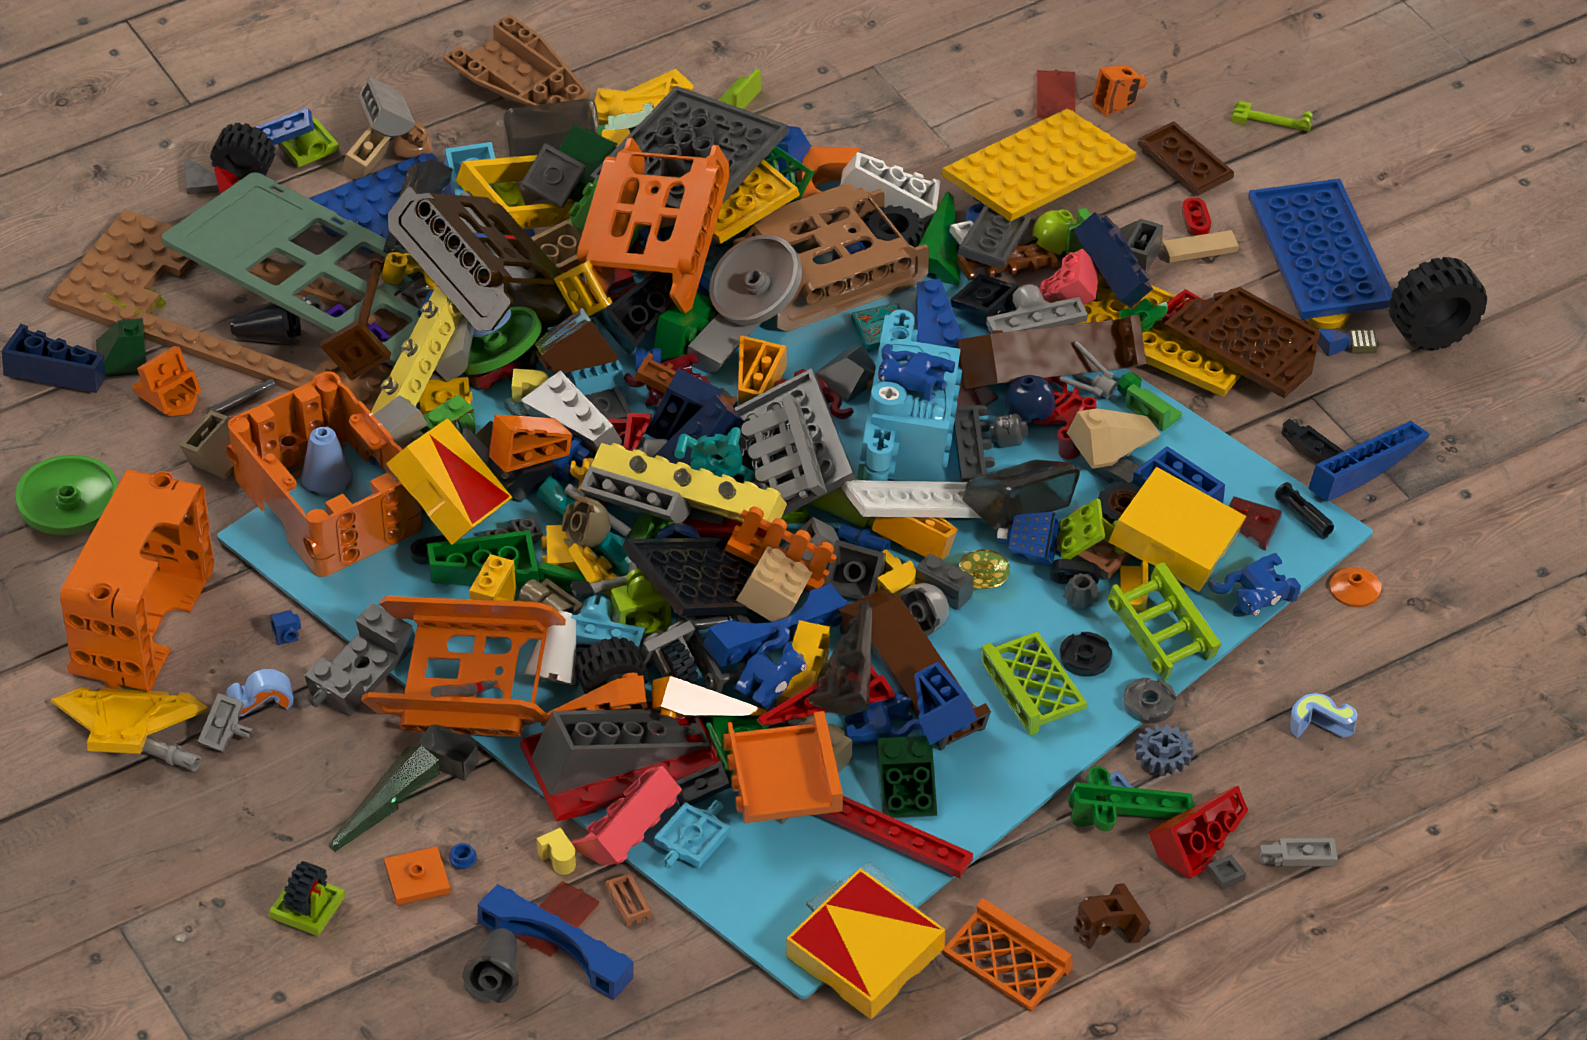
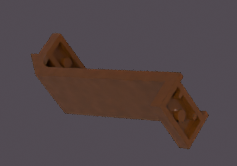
[956,315,1147,391]
[838,589,991,751]

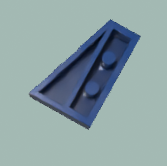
[915,662,977,745]

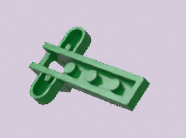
[1068,766,1194,832]

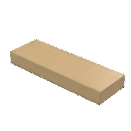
[1163,230,1239,263]

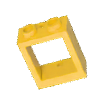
[469,554,517,640]

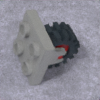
[640,620,698,684]

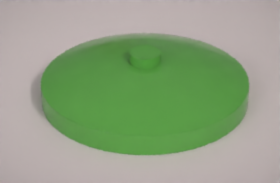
[462,307,541,375]
[15,455,118,535]

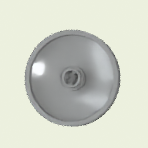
[709,235,802,325]

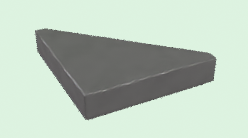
[184,159,220,194]

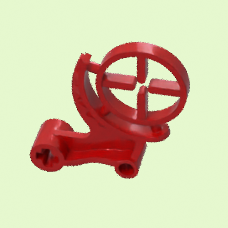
[1031,377,1097,459]

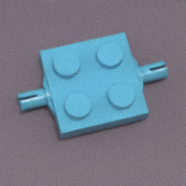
[654,800,730,869]

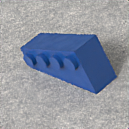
[916,279,964,367]

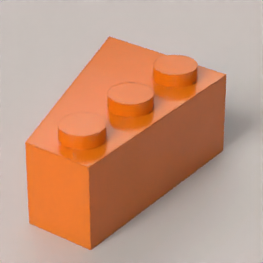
[489,414,572,473]

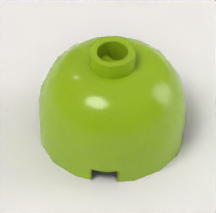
[1031,210,1077,255]

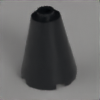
[230,302,301,344]

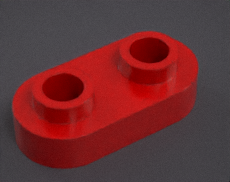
[1182,197,1211,236]

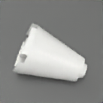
[524,610,576,685]

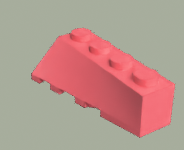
[571,765,682,866]

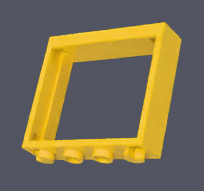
[456,155,575,229]

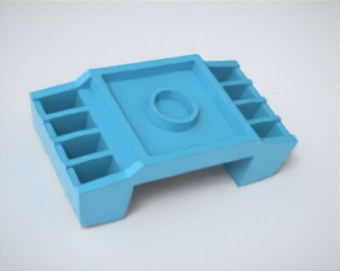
[548,316,624,395]

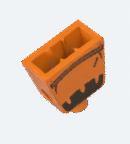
[1091,65,1147,116]

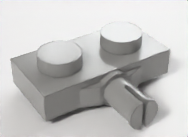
[197,693,253,753]

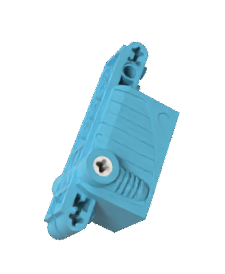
[857,310,962,482]

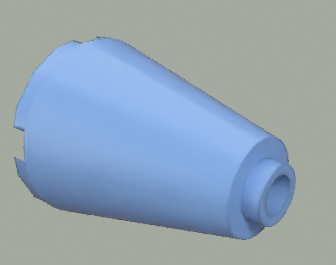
[301,427,352,497]

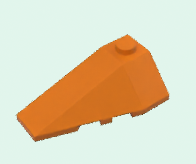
[541,673,648,727]

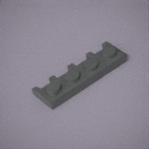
[954,405,997,485]

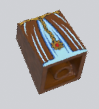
[534,308,619,374]

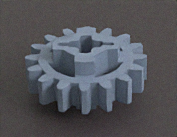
[1135,724,1194,776]

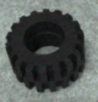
[210,123,275,180]
[863,205,924,249]
[575,637,648,694]

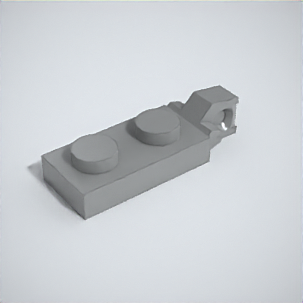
[1259,838,1338,867]

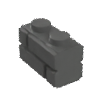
[915,554,974,610]

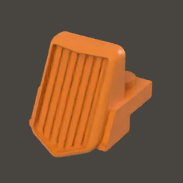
[132,346,202,417]

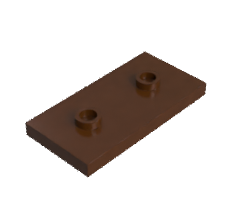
[1137,121,1234,196]

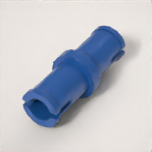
[838,524,891,552]

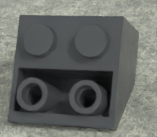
[1120,219,1163,273]

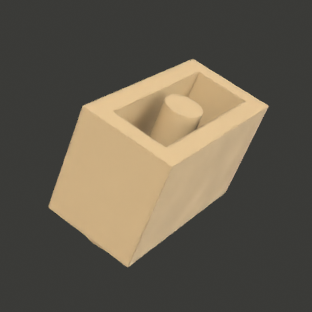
[342,126,391,180]

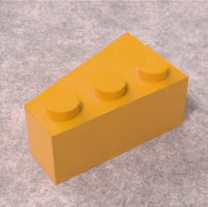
[871,517,958,560]

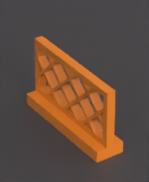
[942,898,1073,1012]

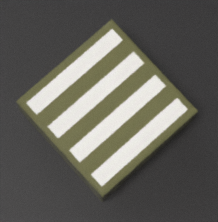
[1349,330,1377,353]

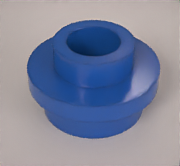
[449,843,477,869]

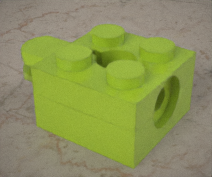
[611,568,671,634]

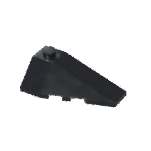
[476,421,557,502]

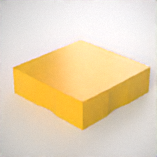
[1108,467,1246,592]

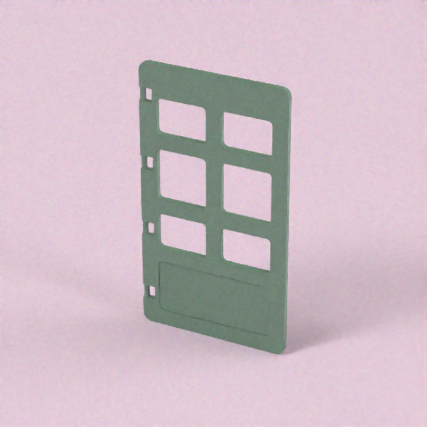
[162,173,425,367]

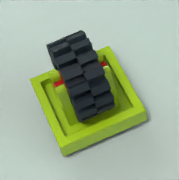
[269,861,345,937]

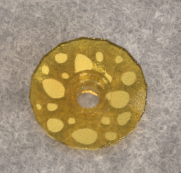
[959,549,1010,589]

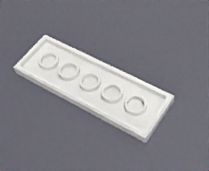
[841,480,997,518]

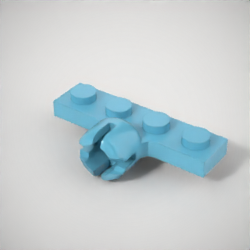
[571,595,645,652]

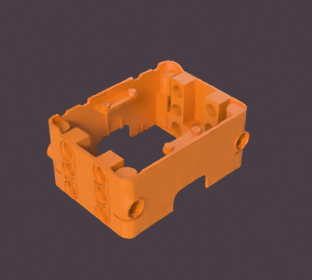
[226,371,423,577]
[60,469,214,692]

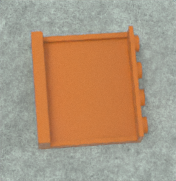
[723,711,843,823]

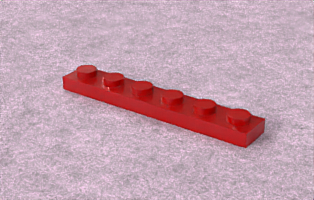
[816,796,973,878]

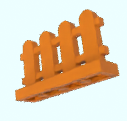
[725,506,837,592]

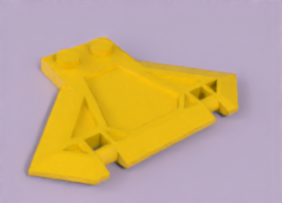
[589,69,693,126]
[51,687,209,754]

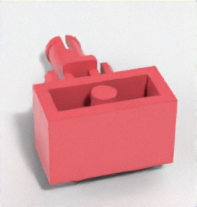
[1039,249,1099,305]

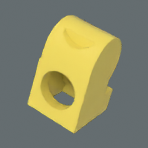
[512,369,549,402]
[536,827,576,875]

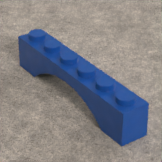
[702,584,848,667]
[477,883,634,1000]

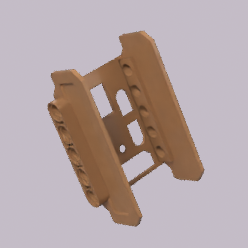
[733,183,929,332]

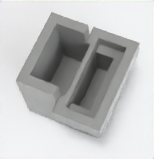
[374,395,428,449]

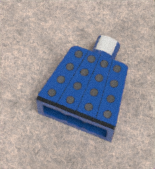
[997,512,1061,567]

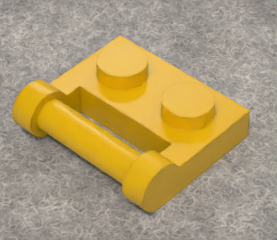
[554,260,613,317]

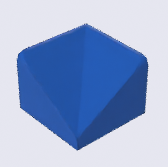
[1317,328,1351,356]

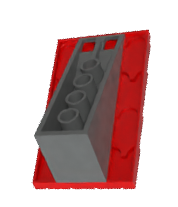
[520,699,723,822]

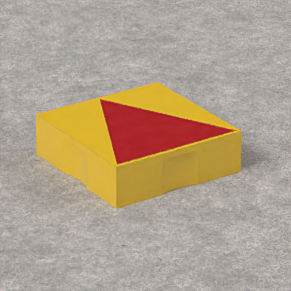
[386,418,513,545]

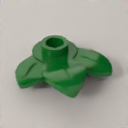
[1120,299,1168,333]

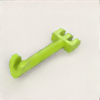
[1230,101,1313,132]

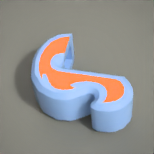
[226,669,294,716]

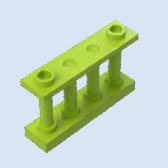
[1107,562,1221,681]

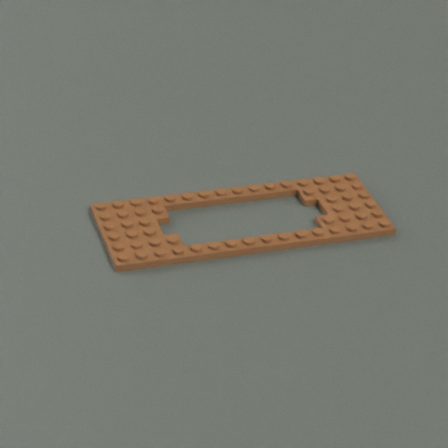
[48,210,411,412]

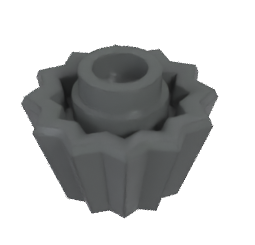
[1063,573,1100,609]

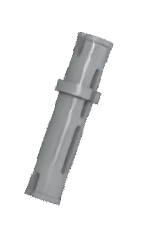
[142,736,201,772]

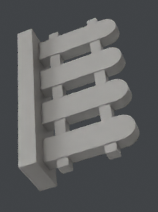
[741,394,827,501]

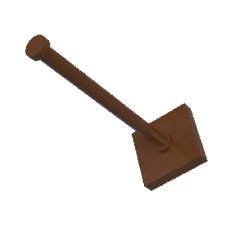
[320,258,391,380]

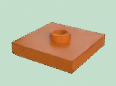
[384,846,451,905]

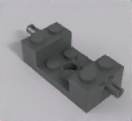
[304,602,415,717]

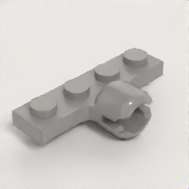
[986,284,1088,334]

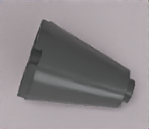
[462,928,519,1003]

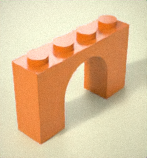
[797,147,860,199]

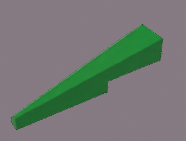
[918,191,959,286]

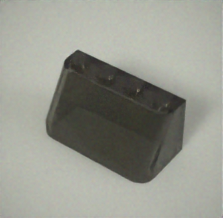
[503,99,600,157]
[962,459,1080,530]

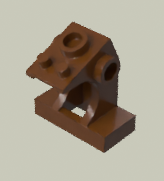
[1074,883,1151,948]

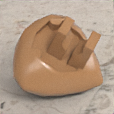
[393,122,433,159]

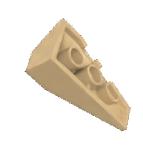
[1067,408,1160,469]

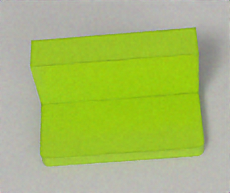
[718,69,761,109]

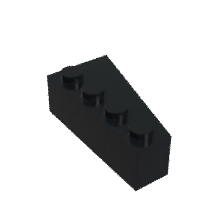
[598,272,673,356]

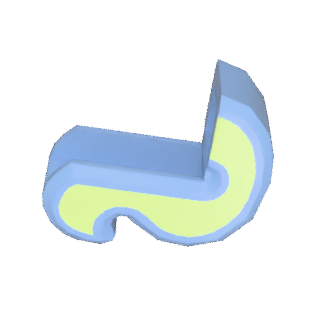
[1290,693,1357,738]

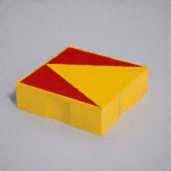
[786,868,945,1020]

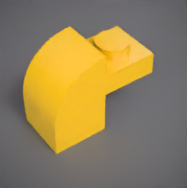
[877,549,916,598]

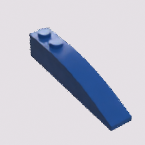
[1308,421,1430,502]

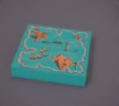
[851,302,901,351]

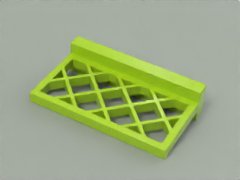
[981,631,1087,735]

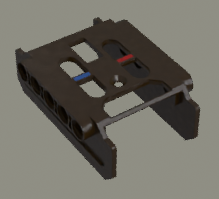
[388,186,568,332]

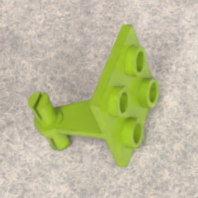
[1059,498,1126,559]

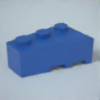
[1133,446,1225,503]

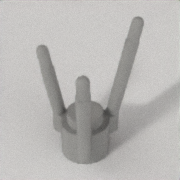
[1059,341,1117,399]

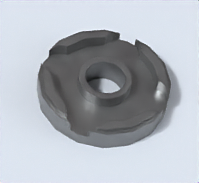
[1123,677,1176,723]

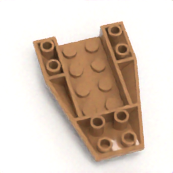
[443,14,589,118]

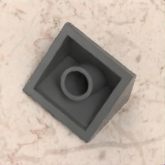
[824,540,886,600]

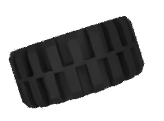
[1389,257,1487,351]

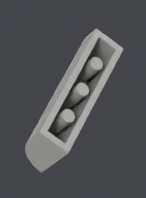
[358,77,415,136]
[687,313,762,373]
[435,315,474,382]
[580,466,692,523]

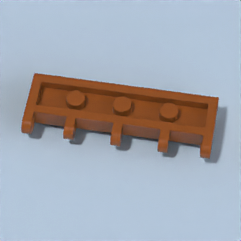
[957,244,1059,281]
[634,353,738,407]

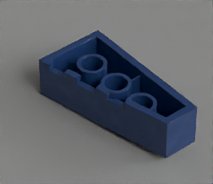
[1073,212,1153,307]

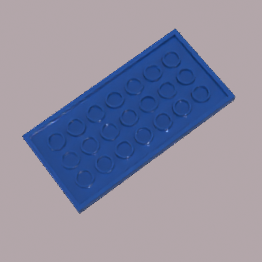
[1248,179,1392,319]

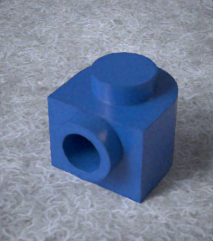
[270,610,301,645]

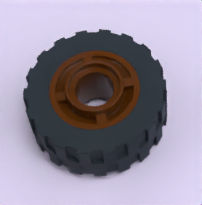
[1098,482,1141,524]

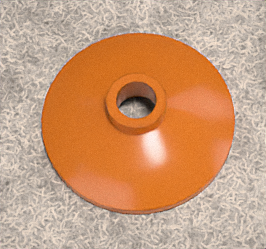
[1329,567,1381,607]

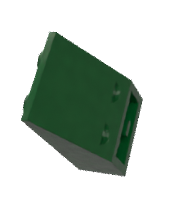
[876,736,937,818]

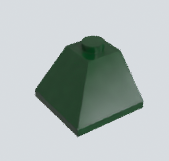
[96,318,147,377]

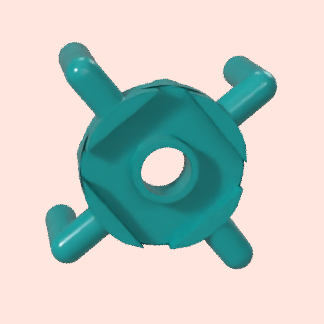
[674,427,755,483]

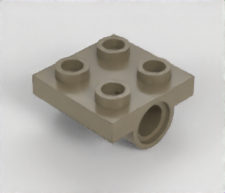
[517,579,583,615]

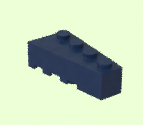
[1,324,106,393]
[653,394,744,469]

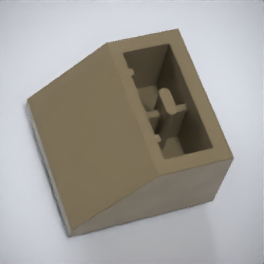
[179,410,234,479]

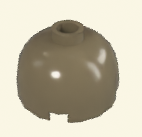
[562,496,611,549]

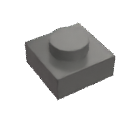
[1207,854,1246,890]

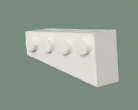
[840,152,940,225]

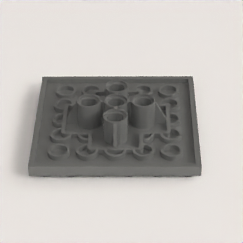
[590,86,789,209]
[716,368,856,516]

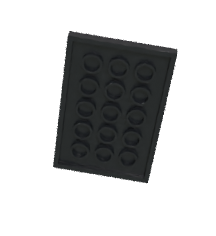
[622,538,758,616]

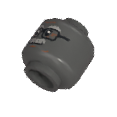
[990,413,1028,448]

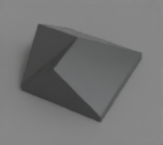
[815,345,876,403]

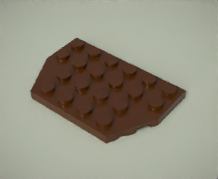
[1163,287,1320,399]

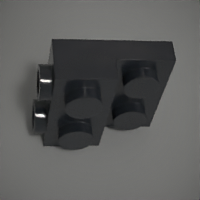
[950,274,1018,326]

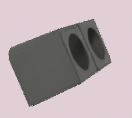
[419,725,478,781]

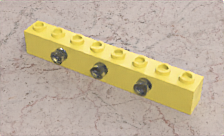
[371,285,463,415]
[591,443,787,523]

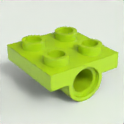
[278,118,339,168]

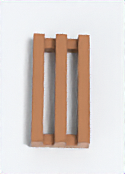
[605,873,652,927]

